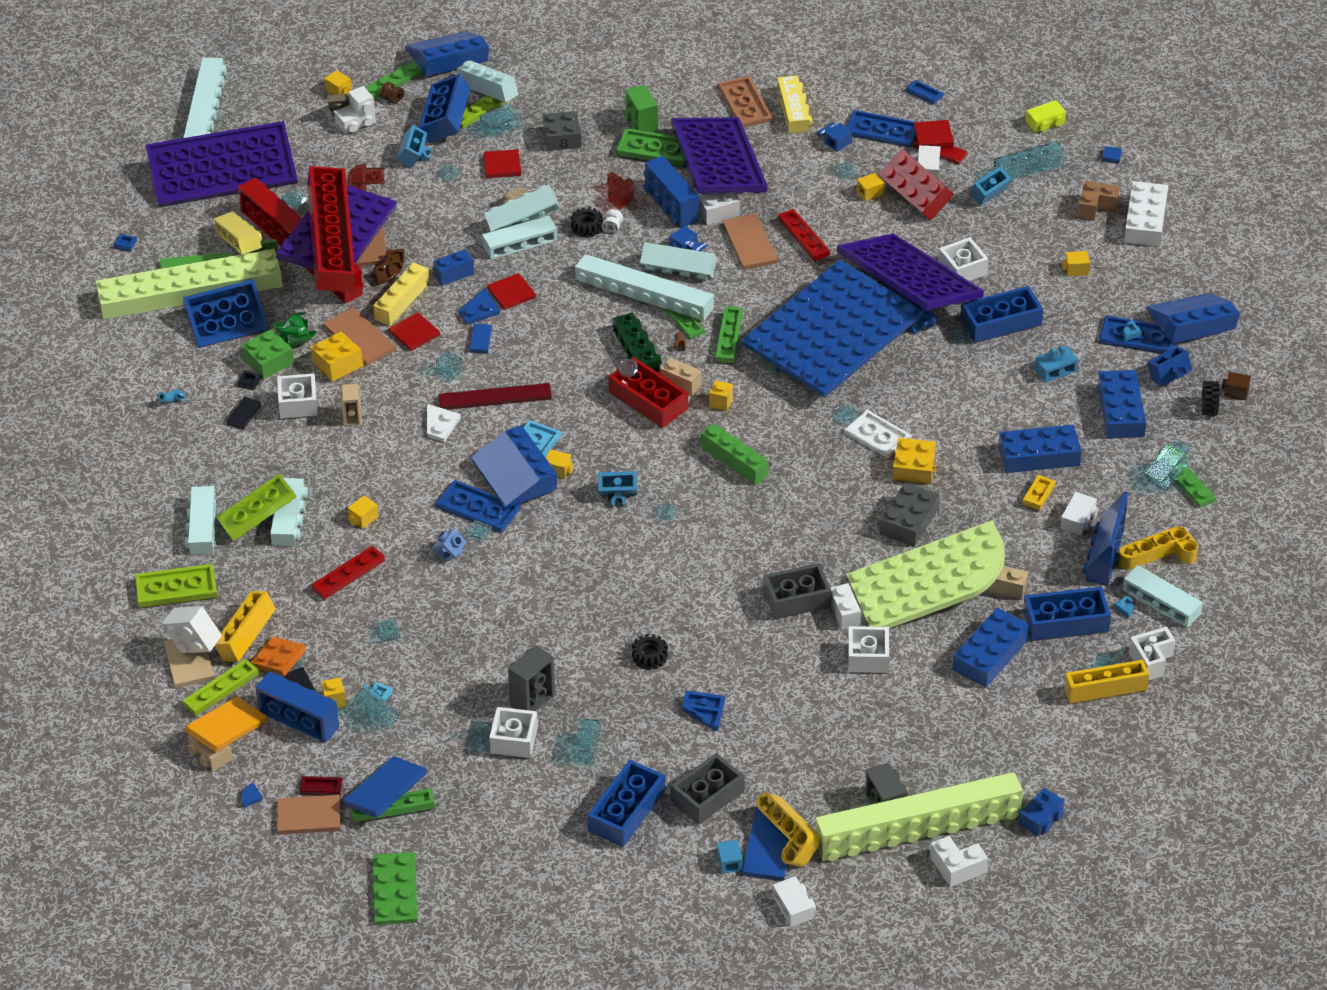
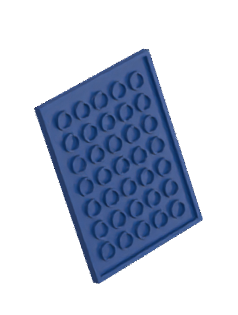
[742,260,923,397]

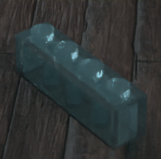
[993,141,1065,180]

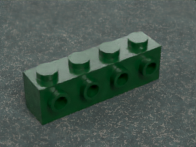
[612,312,662,372]

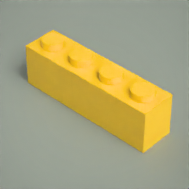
[215,591,276,662]
[1064,660,1149,704]

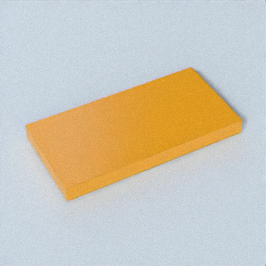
[185,696,268,752]

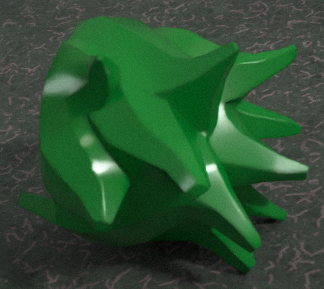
[273,311,317,347]

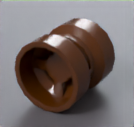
[380,82,405,104]

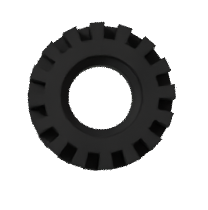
[571,207,603,238]
[1201,381,1220,415]
[632,634,668,670]

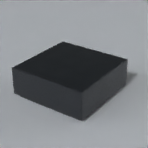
[237,371,262,390]

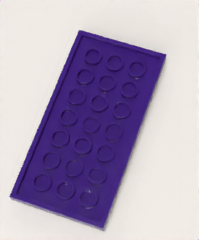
[671,117,768,195]
[146,121,298,207]
[276,186,397,270]
[836,233,984,311]

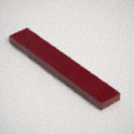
[438,383,552,410]

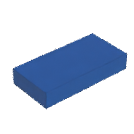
[906,80,944,105]
[469,323,493,354]

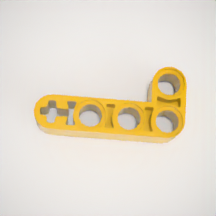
[1118,526,1198,570]
[756,792,820,867]

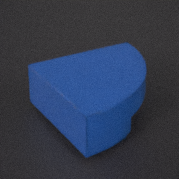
[242,783,263,808]

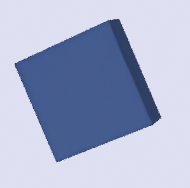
[1102,146,1122,164]
[114,234,137,252]

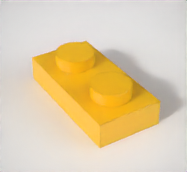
[1022,475,1056,511]

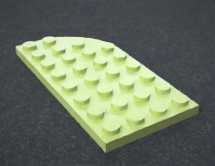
[846,520,1005,628]

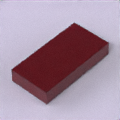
[299,776,343,797]

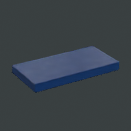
[847,110,916,148]
[1099,315,1175,354]
[435,480,521,533]
[343,756,427,818]
[742,807,789,881]

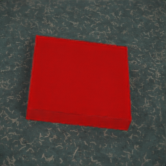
[914,120,954,148]
[484,149,521,179]
[487,273,536,310]
[389,312,440,351]

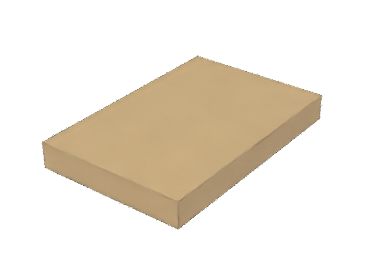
[163,639,215,688]

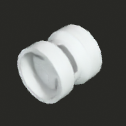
[602,209,623,234]

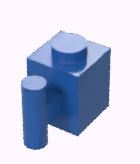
[817,122,852,152]
[670,226,707,251]

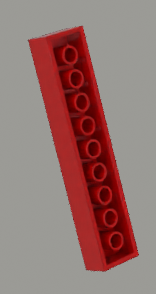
[307,166,355,292]
[238,177,364,304]

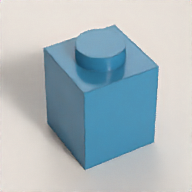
[717,840,743,874]

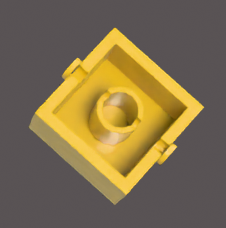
[310,332,364,382]
[893,437,936,484]

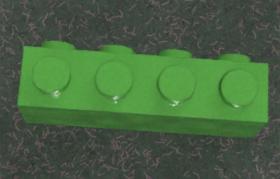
[701,423,769,485]

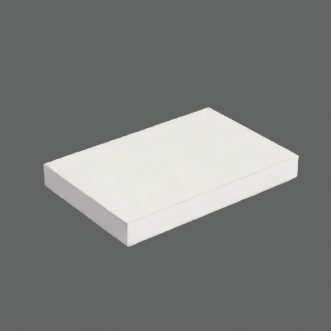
[844,410,912,459]

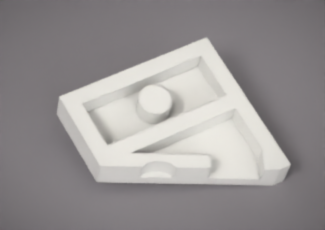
[427,404,461,442]

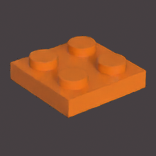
[251,636,307,677]

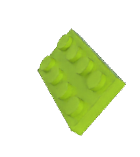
[216,473,297,541]
[135,564,217,608]

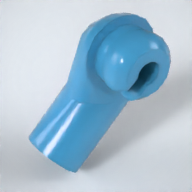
[158,389,185,403]

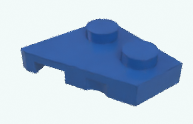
[459,289,500,325]
[682,690,726,731]

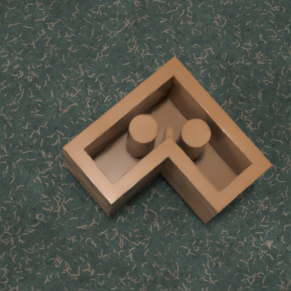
[1077,181,1120,221]

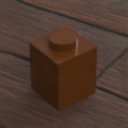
[1221,372,1251,400]

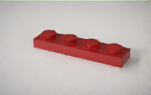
[778,209,830,262]
[311,545,385,600]

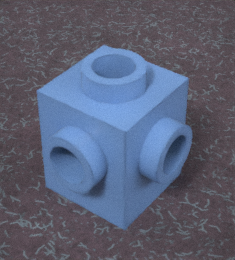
[432,529,466,562]

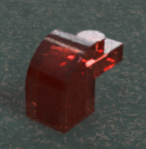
[348,163,385,192]
[607,172,634,210]

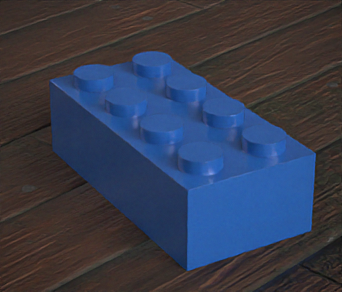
[419,74,471,143]
[644,156,699,228]
[960,286,1043,343]
[1097,370,1146,439]
[998,425,1082,473]
[1023,586,1111,641]
[952,608,1030,688]
[255,671,339,743]
[587,759,666,847]

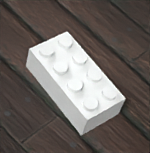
[1124,181,1168,247]

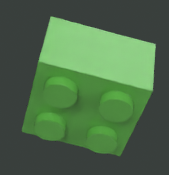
[624,85,658,132]
[241,329,294,379]

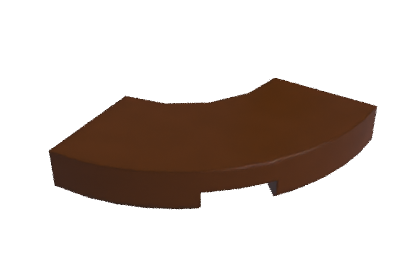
[372,249,405,285]

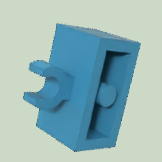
[396,125,433,167]
[1034,345,1078,383]
[598,471,638,507]

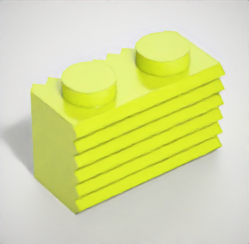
[1025,100,1066,133]

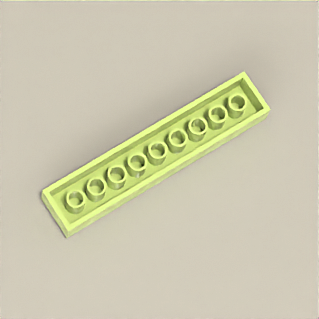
[96,249,283,319]
[815,772,1023,861]

